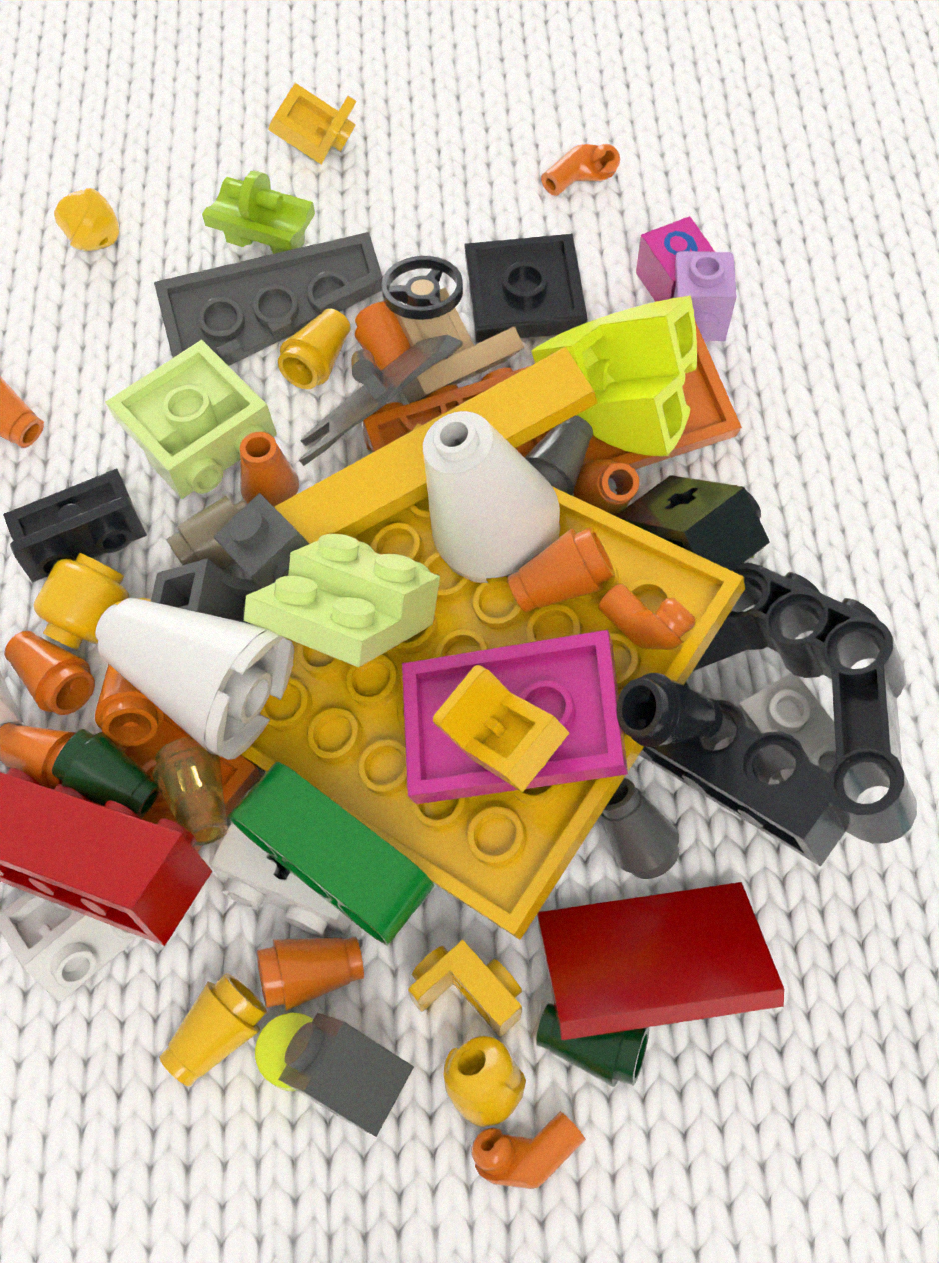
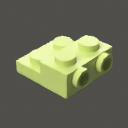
[105,340,277,499]
[244,534,440,667]

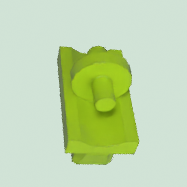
[202,170,315,254]

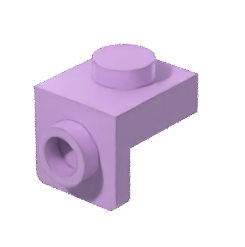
[674,251,737,342]

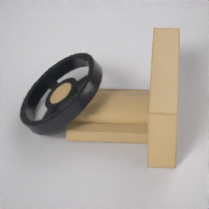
[381,256,525,403]

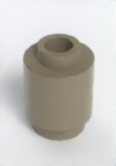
[166,496,247,570]

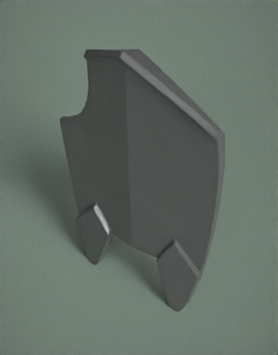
[299,335,463,466]

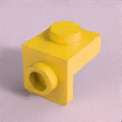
[268,82,357,165]
[433,665,569,792]
[408,939,522,1038]

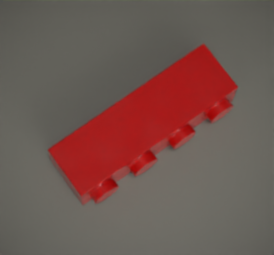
[0,768,213,946]

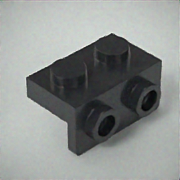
[3,468,147,583]

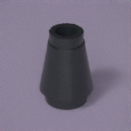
[616,673,723,747]

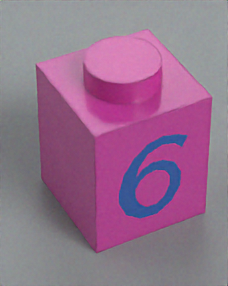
[636,216,715,302]

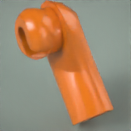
[541,144,621,196]
[598,584,695,650]
[471,1111,586,1189]

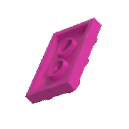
[402,630,628,804]

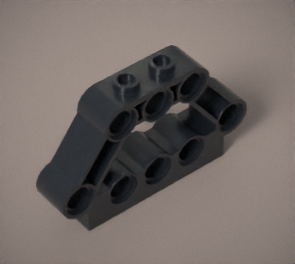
[639,562,917,867]

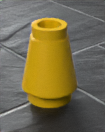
[278,309,351,389]
[159,973,267,1087]

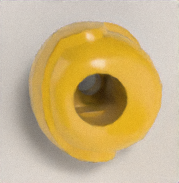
[54,188,119,251]
[443,1036,526,1127]

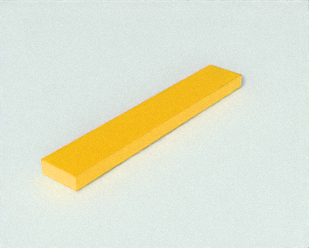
[274,347,598,544]

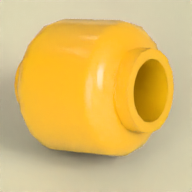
[33,553,130,650]

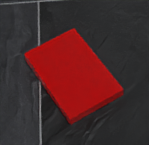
[537,882,785,1040]

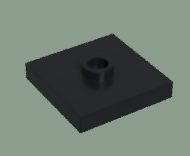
[464,233,588,343]

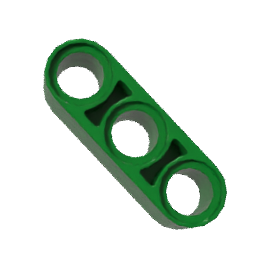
[228,762,435,946]

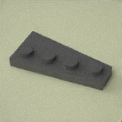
[154,232,383,366]

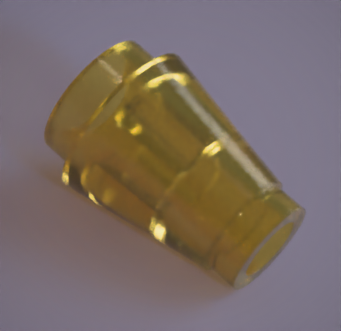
[152,737,228,846]

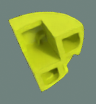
[531,295,697,456]

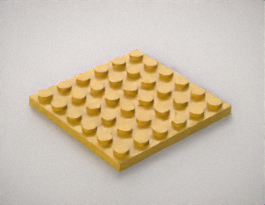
[240,423,745,940]

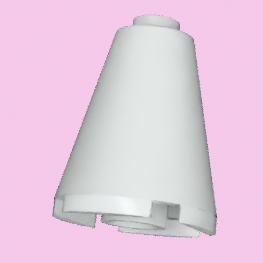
[423,411,560,583]
[95,598,294,760]

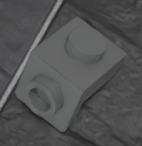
[214,493,309,588]

